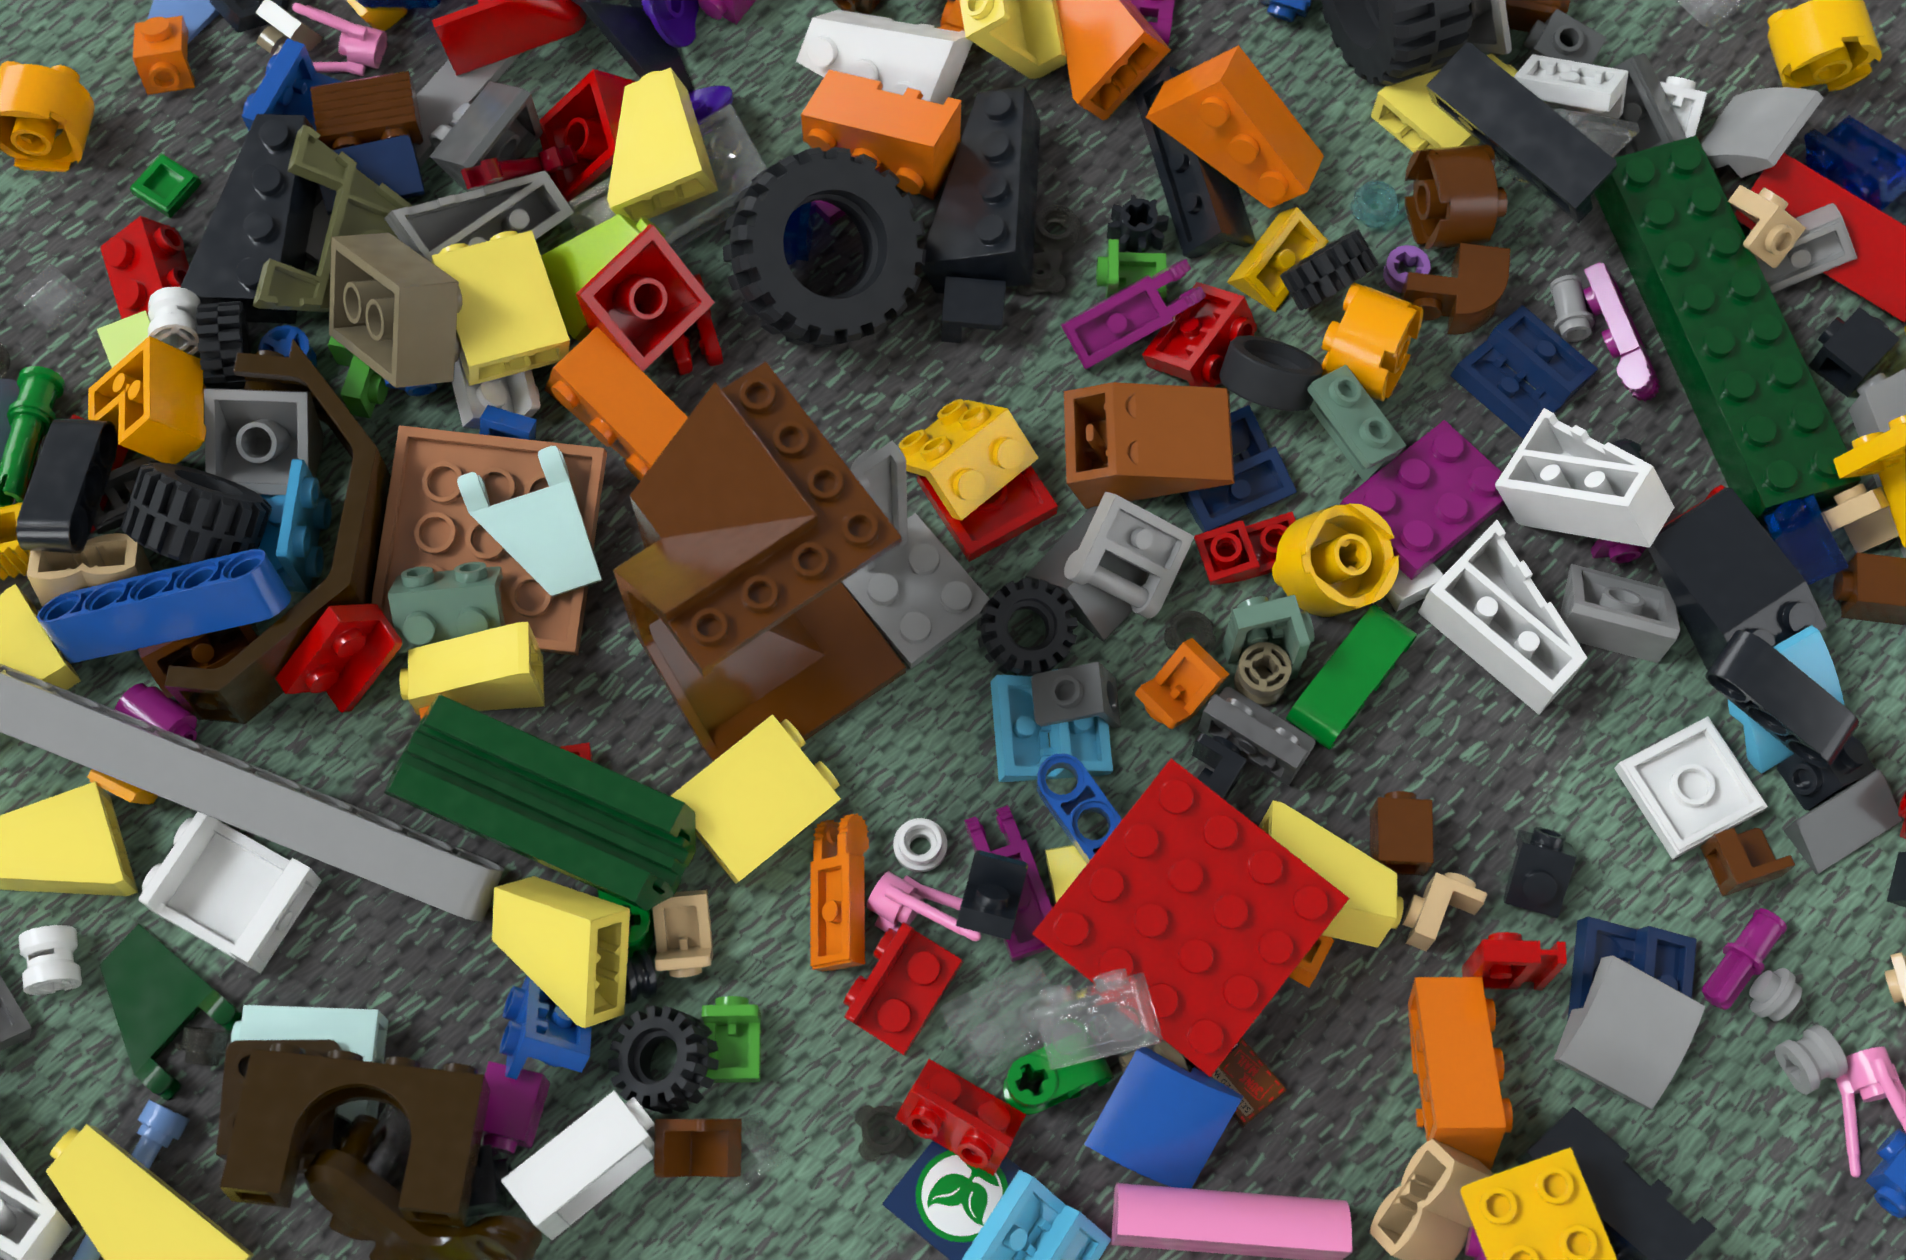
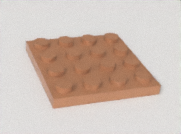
[371,425,607,656]

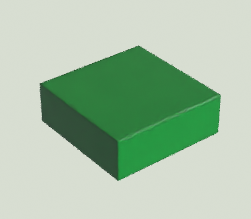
[129,153,202,219]

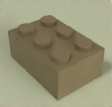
[329,233,462,388]

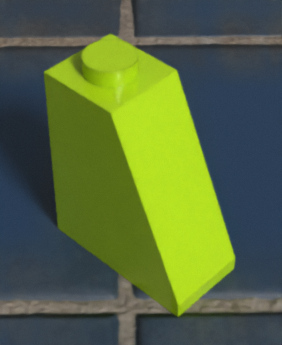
[541,214,666,341]

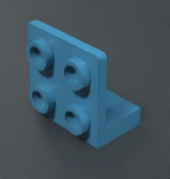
[259,459,331,593]

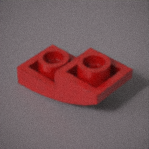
[1194,511,1296,585]

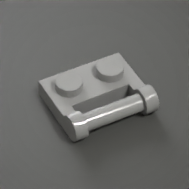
[1064,491,1195,619]

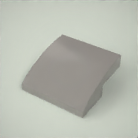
[1700,87,1824,178]
[1553,956,1706,1110]

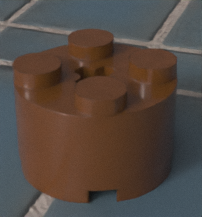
[1404,145,1508,249]

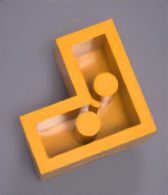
[88,336,206,464]

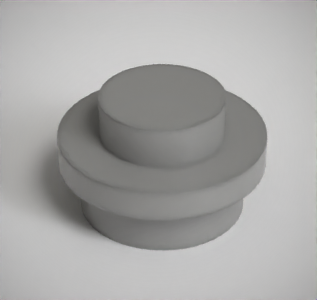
[1749,968,1802,1021]

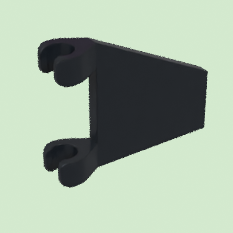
[572,0,694,93]

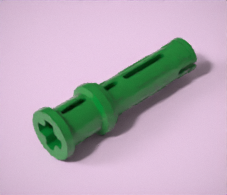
[0,366,66,507]

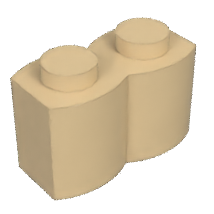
[27,533,153,607]
[1370,1139,1494,1260]

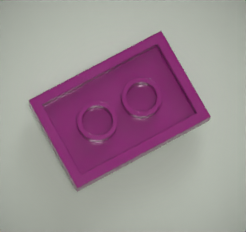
[1340,420,1505,580]

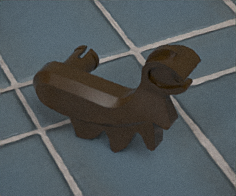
[304,1114,542,1260]

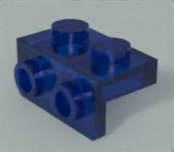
[1804,115,1906,211]

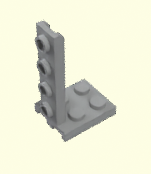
[841,441,990,669]

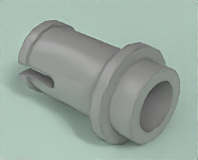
[1550,275,1595,342]

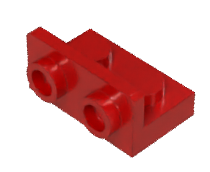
[1142,282,1257,387]
[275,604,402,712]
[843,922,964,1056]
[895,1059,1026,1176]

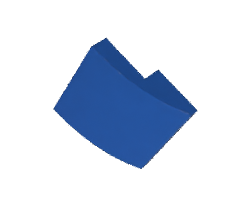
[1084,1044,1243,1189]

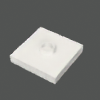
[1614,716,1768,860]

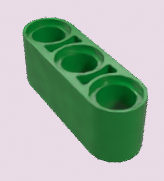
[1286,604,1418,750]

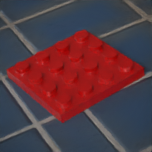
[1032,758,1350,1077]

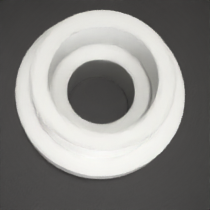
[893,818,947,872]

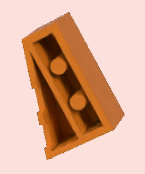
[1146,45,1324,209]
[801,69,961,200]
[545,326,688,481]
[1408,977,1513,1171]

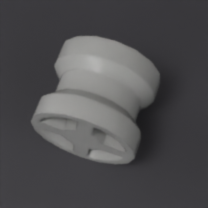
[1775,1024,1848,1095]

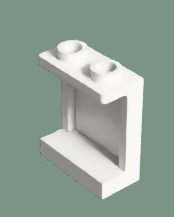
[139,812,322,974]

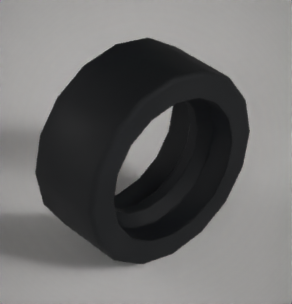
[1219,335,1323,412]

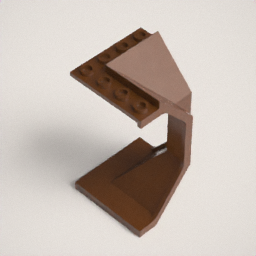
[613,361,906,762]

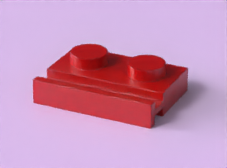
[1462,932,1567,990]

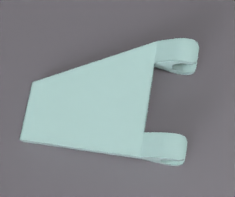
[457,446,603,597]

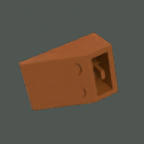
[1064,382,1235,509]

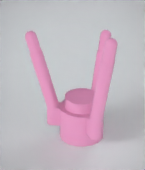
[292,3,387,77]
[867,871,981,942]
[1835,1047,1906,1178]

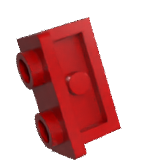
[100,216,189,319]

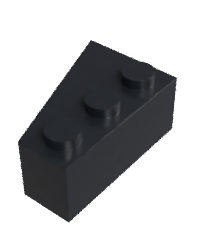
[1516,1106,1717,1260]

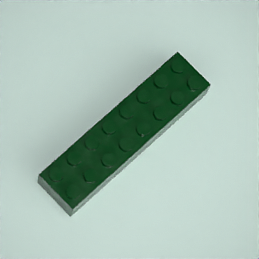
[1594,135,1861,526]

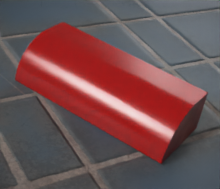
[1734,153,1906,322]

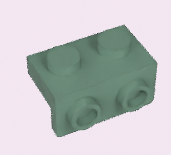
[1307,365,1406,482]
[388,562,505,653]
[1222,595,1315,680]

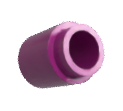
[115,683,197,742]

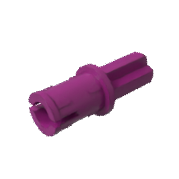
[1702,908,1787,1010]

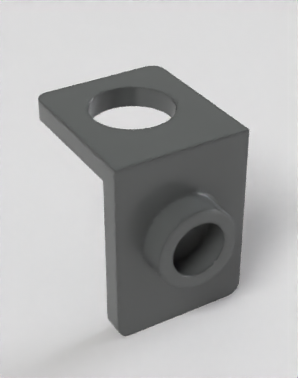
[1031,662,1121,728]

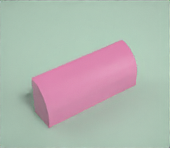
[1112,1183,1352,1260]

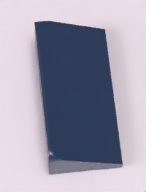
[319,135,425,216]

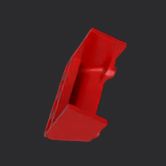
[432,0,587,76]

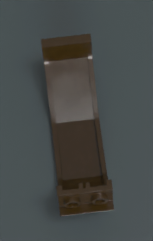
[165,339,391,724]

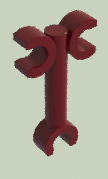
[461,144,579,190]

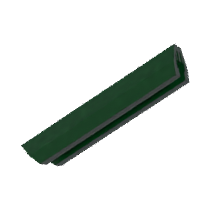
[384,694,696,911]

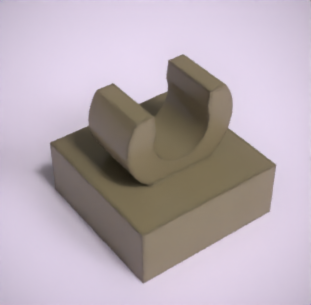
[256,0,323,55]

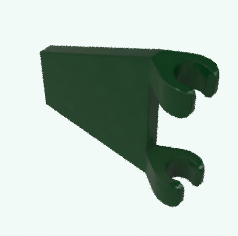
[99,924,242,1101]

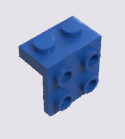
[242,38,343,131]

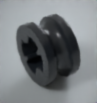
[625,949,657,1004]

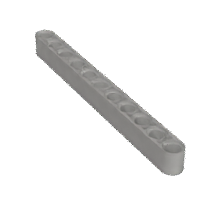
[0,664,504,922]

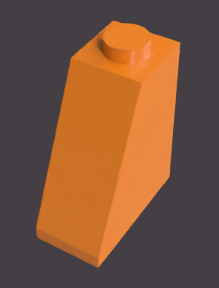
[1056,0,1171,120]

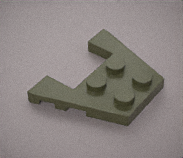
[253,125,412,312]

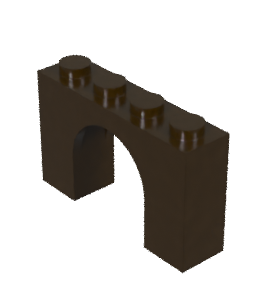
[220,1044,491,1227]

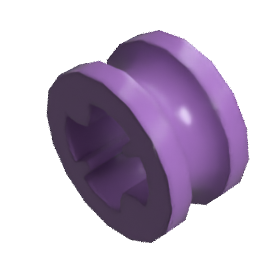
[1383,245,1431,293]

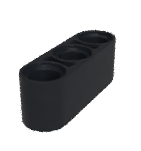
[16,418,118,554]
[1705,630,1859,769]

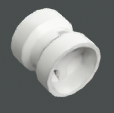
[148,287,201,355]
[18,925,82,995]

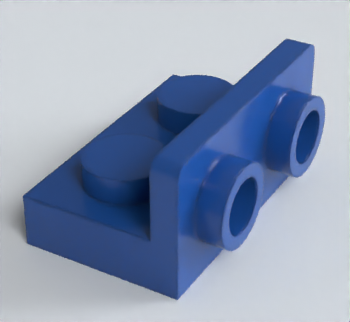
[499,976,592,1080]

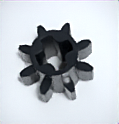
[1106,194,1169,253]

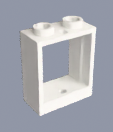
[501,1091,655,1240]

